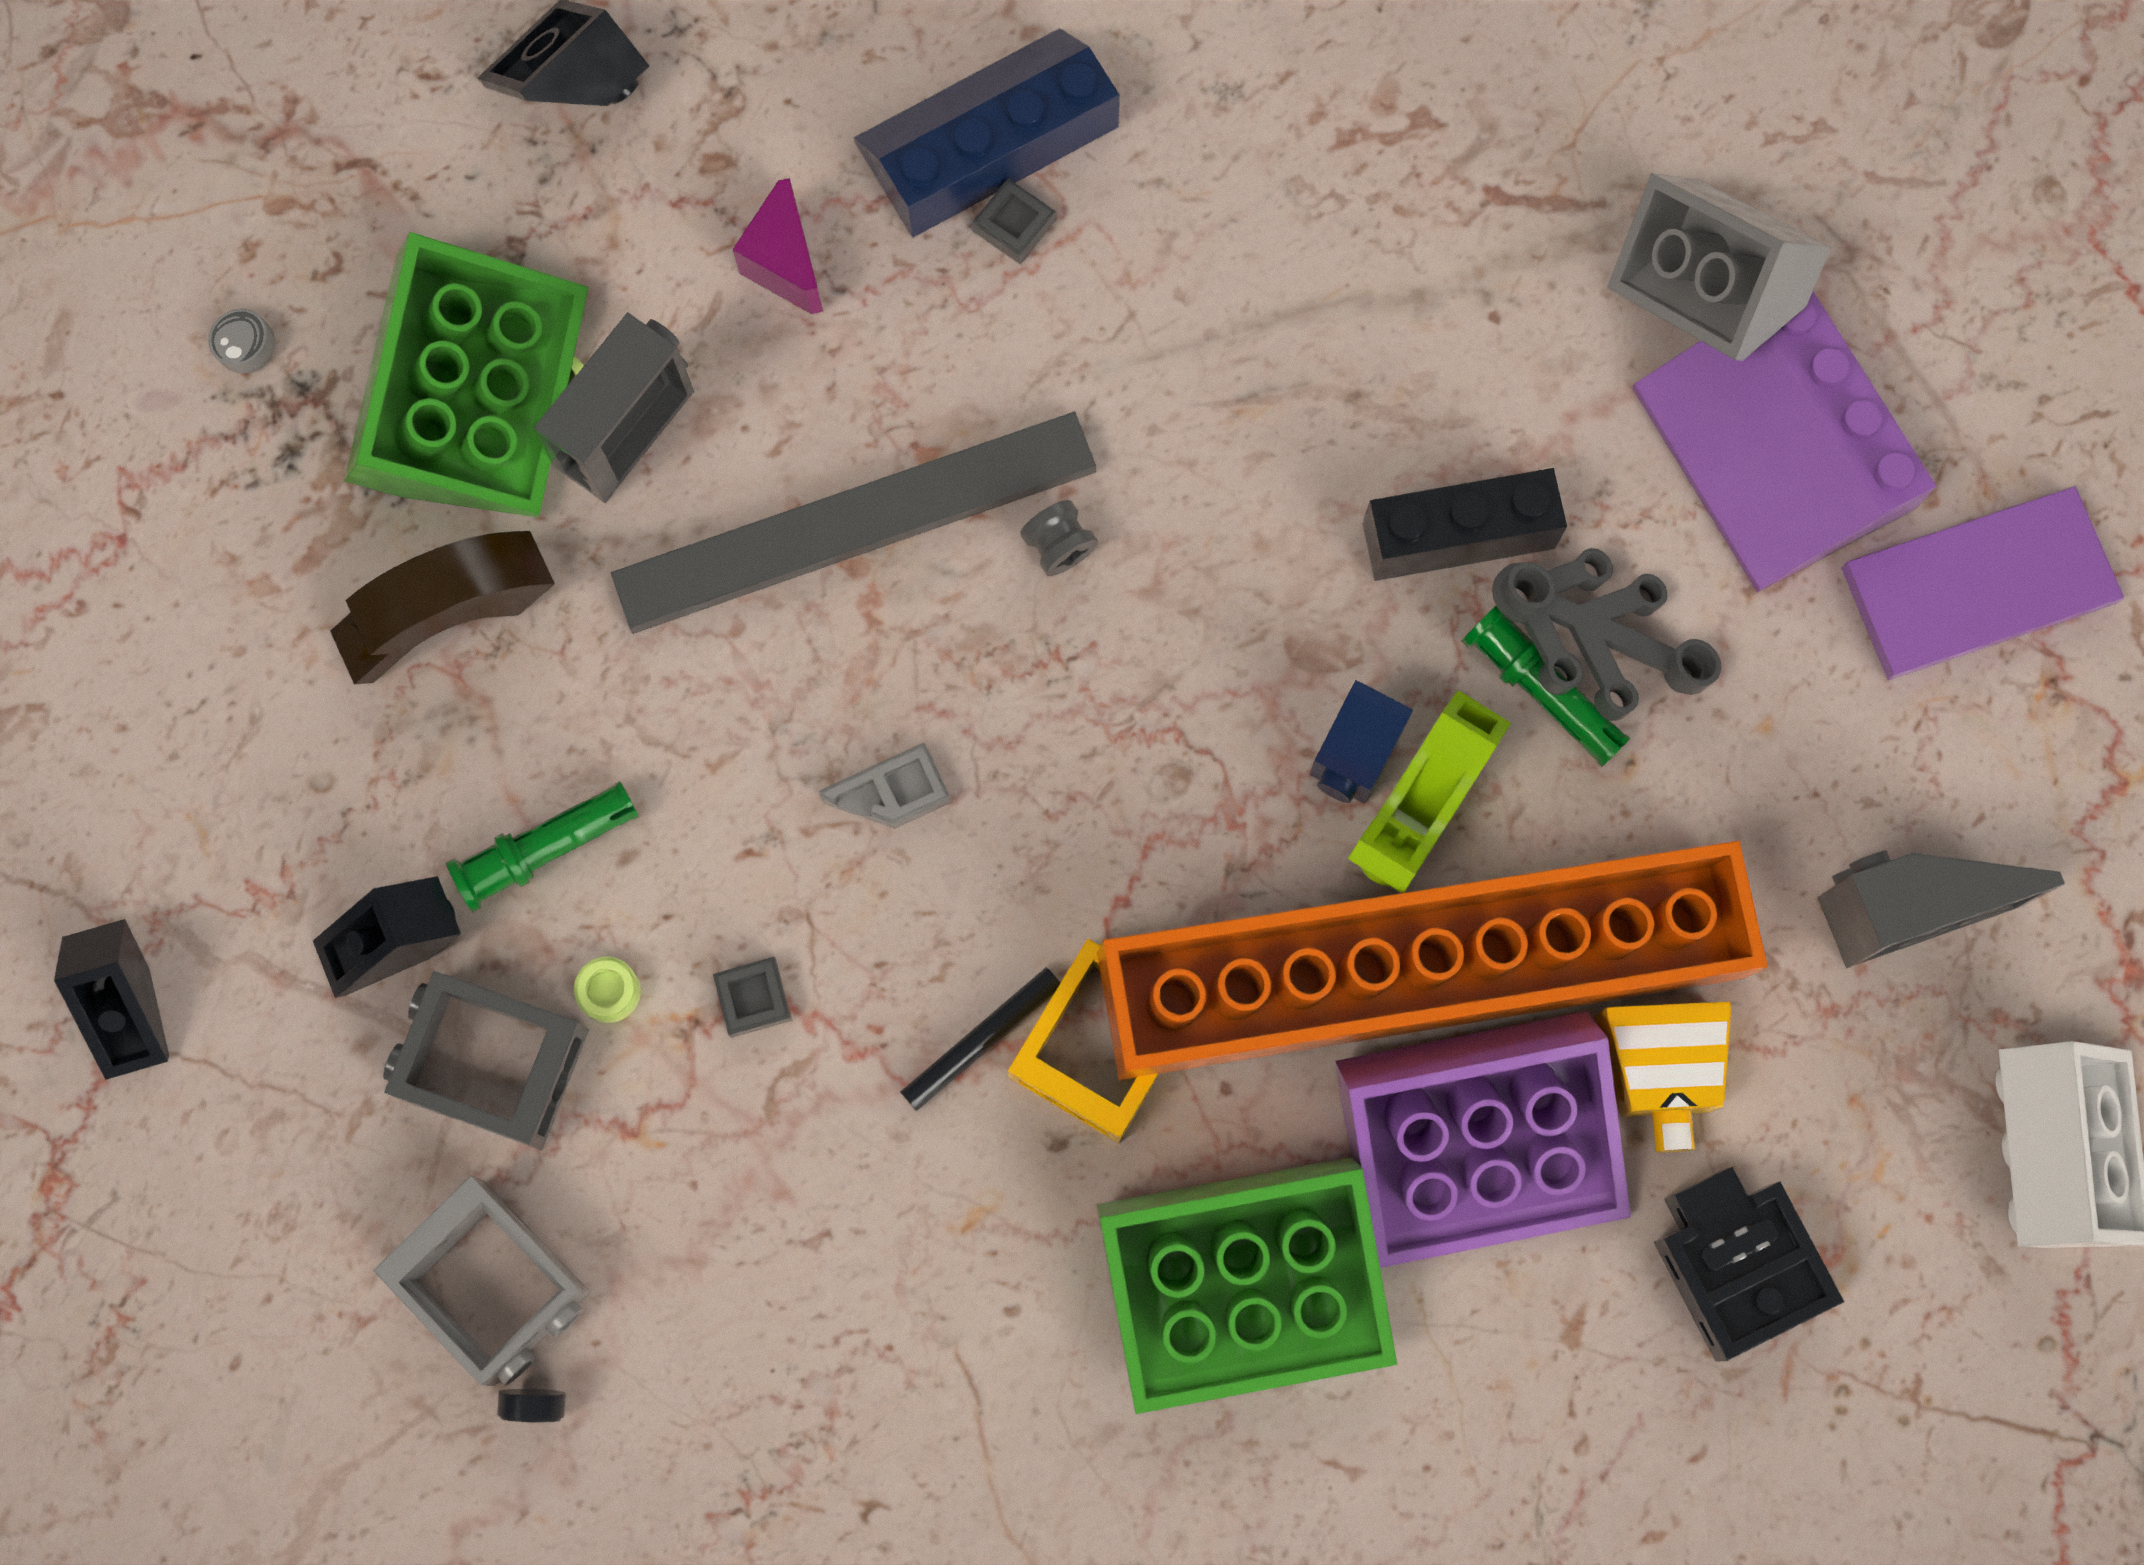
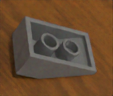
[1818,850,2065,969]

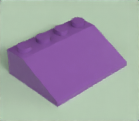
[1632,291,1937,593]
[1335,1011,1631,1268]

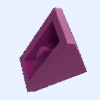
[732,178,823,314]

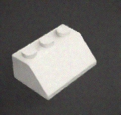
[1996,1041,2144,1248]

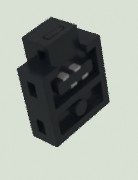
[1653,1167,1844,1362]

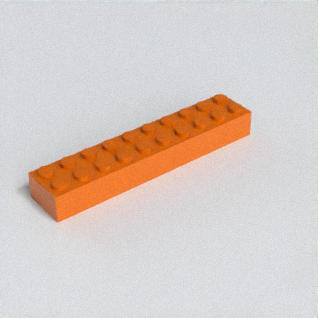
[1097,840,1768,1080]

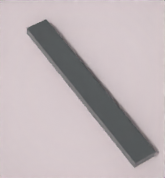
[610,411,1096,634]

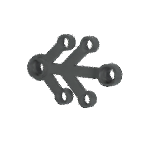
[1492,548,1721,721]

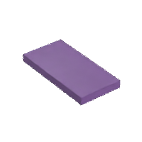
[1841,486,2124,681]

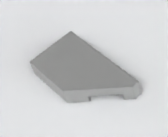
[819,743,952,829]

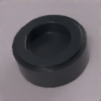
[497,1389,566,1423]

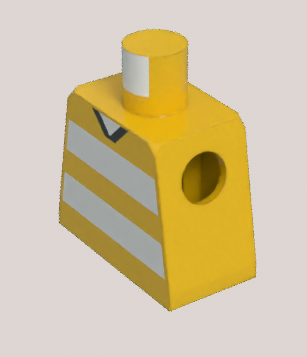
[1595,1002,1731,1153]

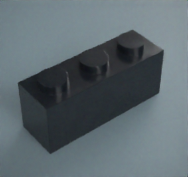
[1362,468,1567,581]

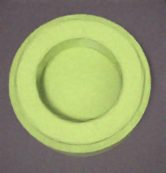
[574,957,641,1023]

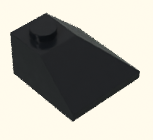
[477,0,650,106]

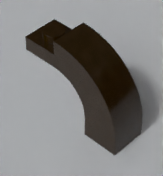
[330,531,555,685]

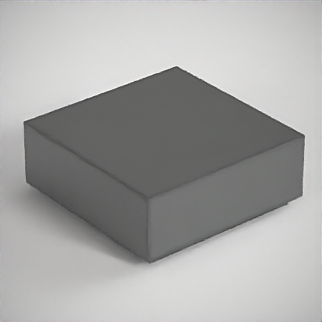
[972,178,1056,264]
[713,957,793,1038]

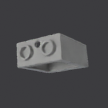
[373,1176,590,1386]

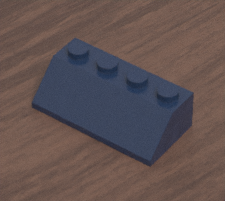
[854,28,1120,238]

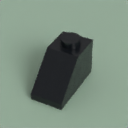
[313,876,461,998]
[54,919,169,1080]

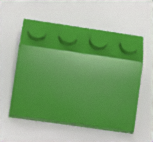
[344,232,589,517]
[1096,1157,1398,1414]

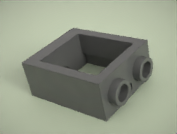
[534,312,694,503]
[383,970,589,1151]

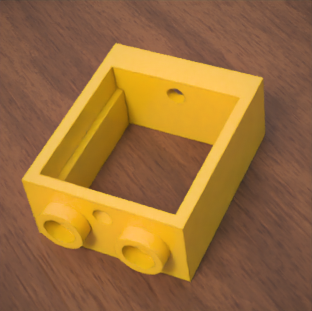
[1008,938,1159,1144]

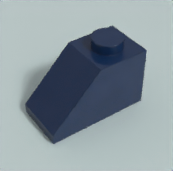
[1309,680,1413,804]

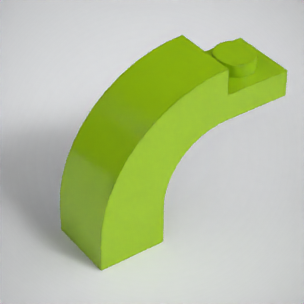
[1348,690,1512,893]

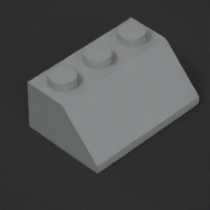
[1607,173,1831,361]

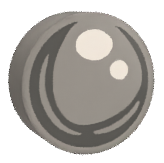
[209,309,275,373]

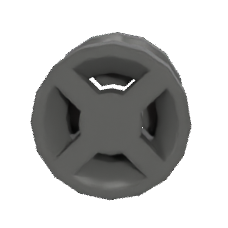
[1020,500,1098,576]

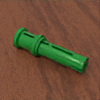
[1462,606,1630,767]
[446,781,639,913]

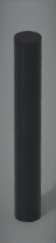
[900,967,1060,1111]

